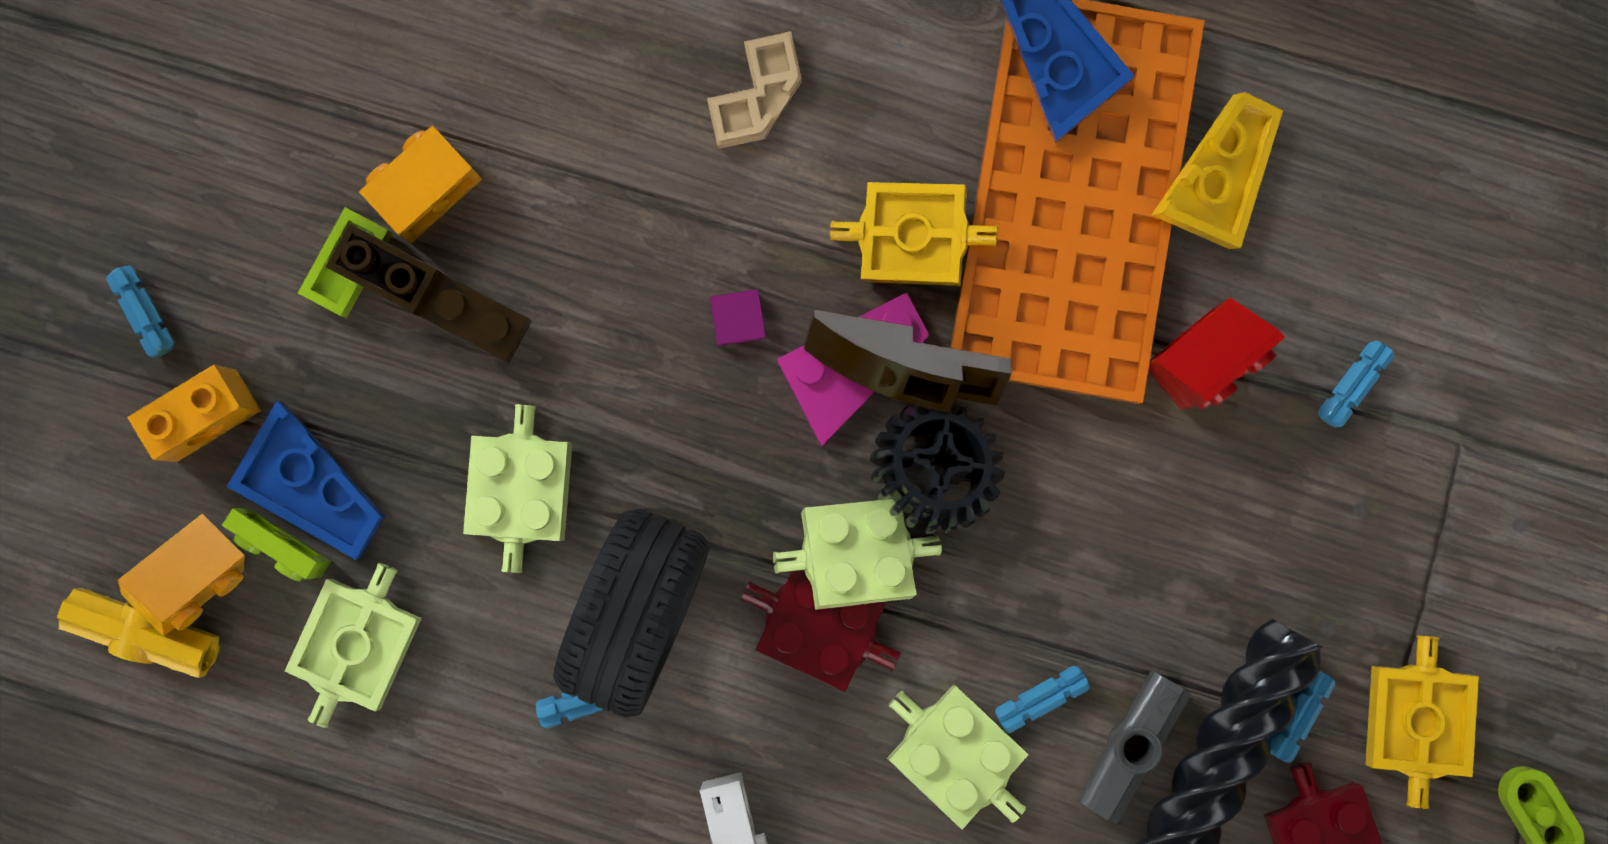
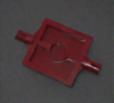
[740,570,901,693]
[1264,762,1382,844]

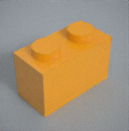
[359,125,482,243]
[118,514,245,637]

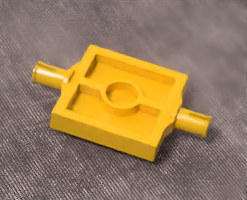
[830,182,998,286]
[1365,635,1479,809]

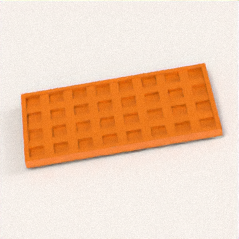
[950,0,1205,404]

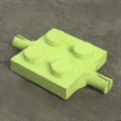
[463,404,572,573]
[773,499,942,610]
[285,563,422,728]
[887,685,1029,830]

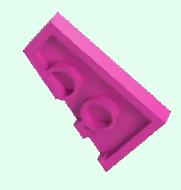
[777,292,929,447]

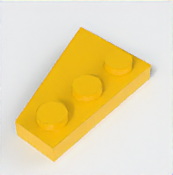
[1151,92,1283,249]

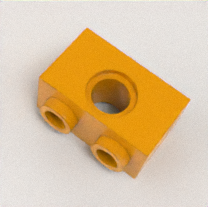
[127,364,261,462]

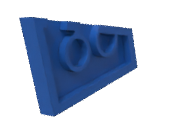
[1000,0,1134,143]
[227,401,386,560]

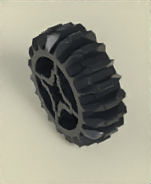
[870,405,1005,534]

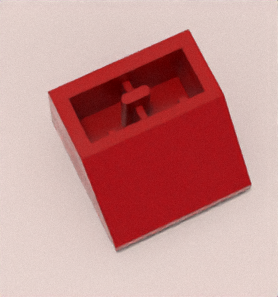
[1148,297,1285,410]

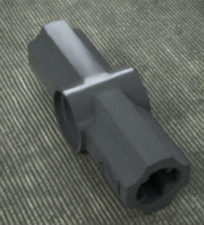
[1077,670,1192,825]

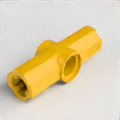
[57,588,220,678]

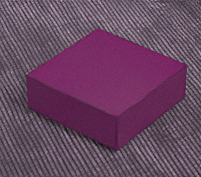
[710,289,766,347]

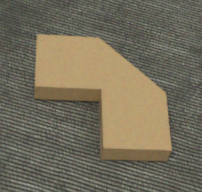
[707,31,802,149]

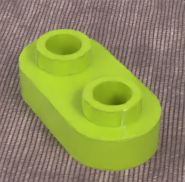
[1498,766,1584,844]

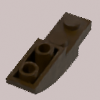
[326,223,532,364]
[804,309,1012,413]

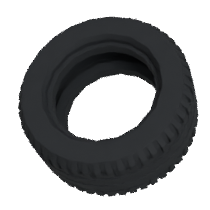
[553,508,710,718]

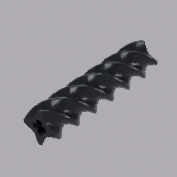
[1136,619,1324,844]

